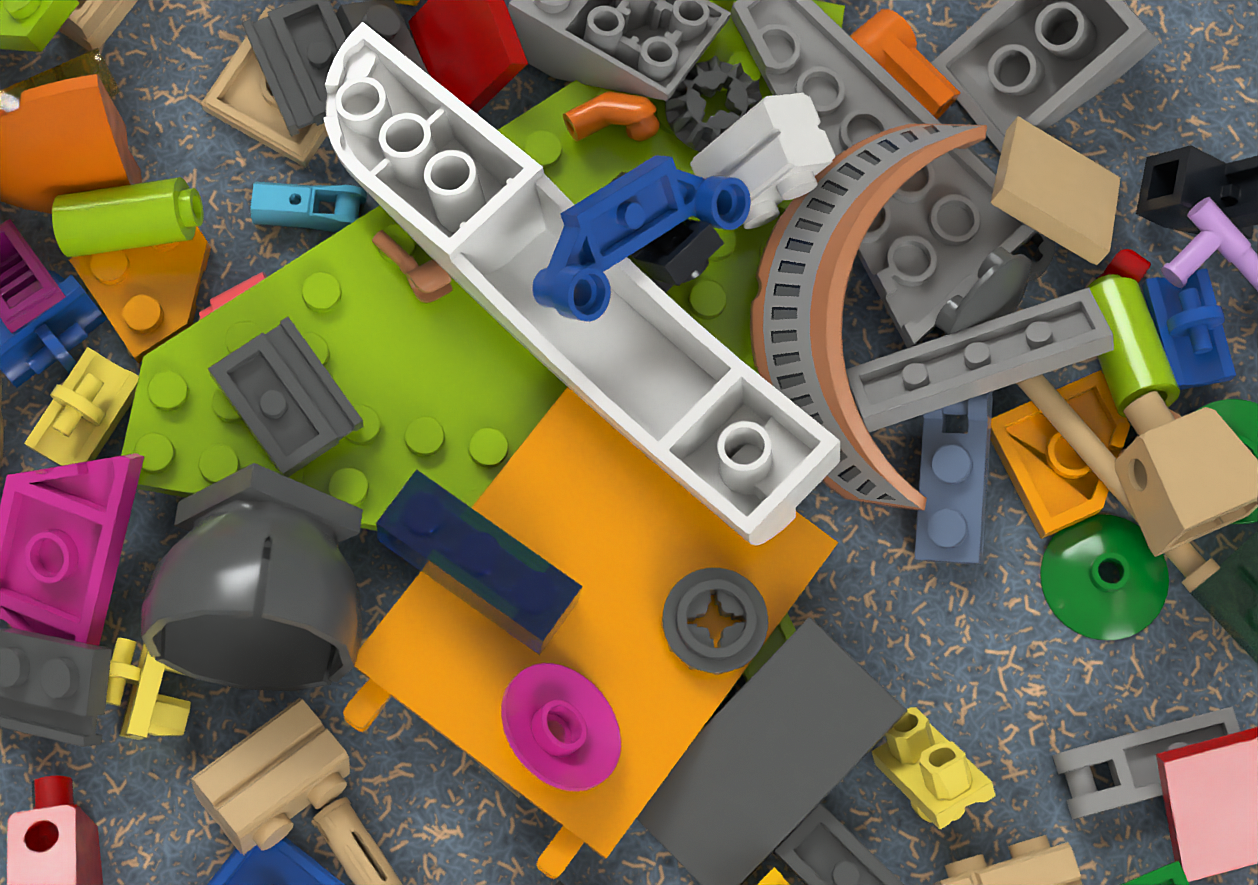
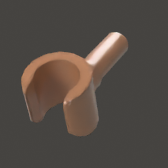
[372,230,452,303]

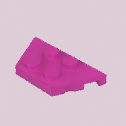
[0,453,144,646]

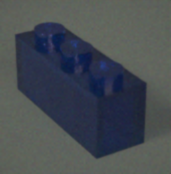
[376,469,583,655]

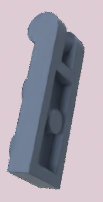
[914,391,992,565]

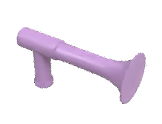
[1161,197,1258,291]

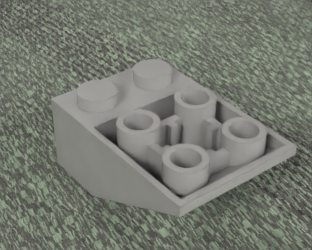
[508,0,731,101]

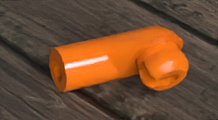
[563,91,660,142]

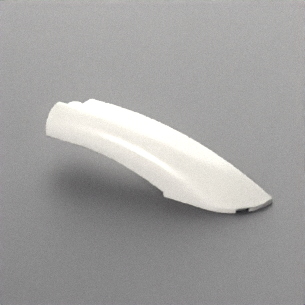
[324,22,840,546]

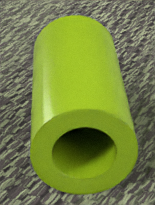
[52,177,204,258]
[1087,275,1180,418]

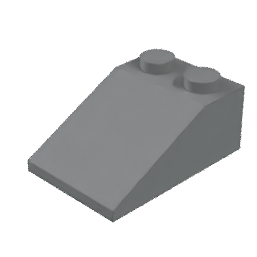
[931,0,1161,152]

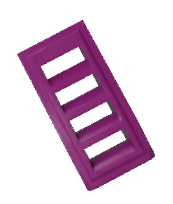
[0,219,66,333]

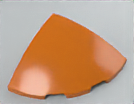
[0,74,142,214]

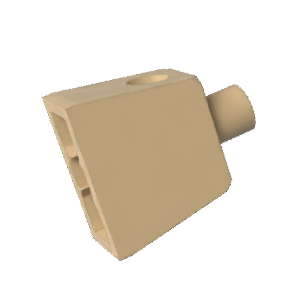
[1115,391,1258,557]

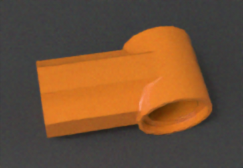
[850,9,961,120]

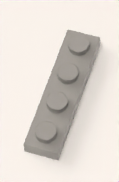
[846,287,1114,432]

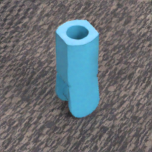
[250,181,367,233]

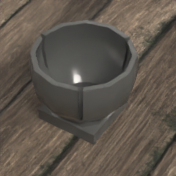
[141,463,363,691]

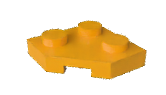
[69,226,211,364]
[990,370,1130,539]

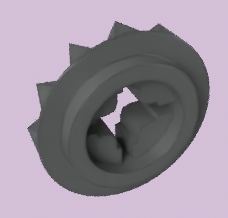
[665,56,762,152]
[661,568,768,675]

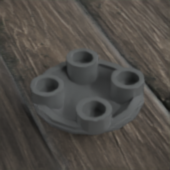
[935,247,1031,336]

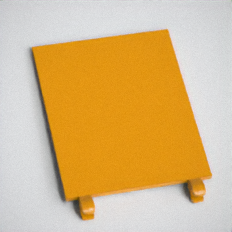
[343,387,839,879]

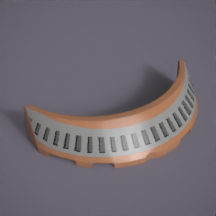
[750,124,987,511]

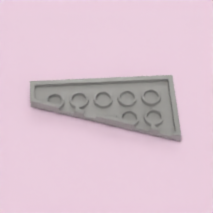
[731,0,1037,348]

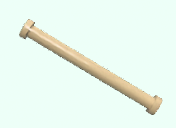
[1016,374,1221,593]

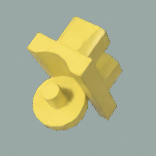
[24,347,139,466]
[106,638,191,740]
[871,707,996,829]

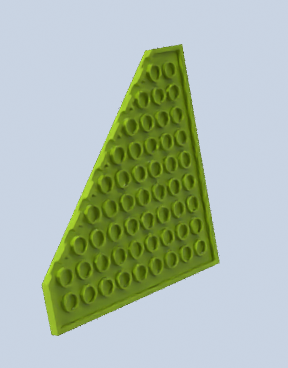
[121,0,845,542]

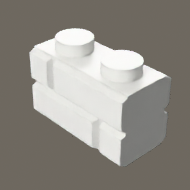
[690,93,836,229]

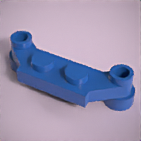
[532,155,751,322]

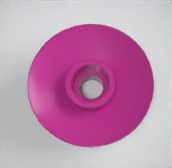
[501,663,621,791]

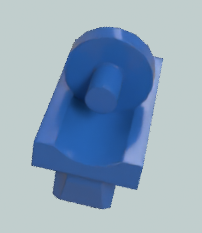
[1142,268,1236,390]
[0,270,107,388]

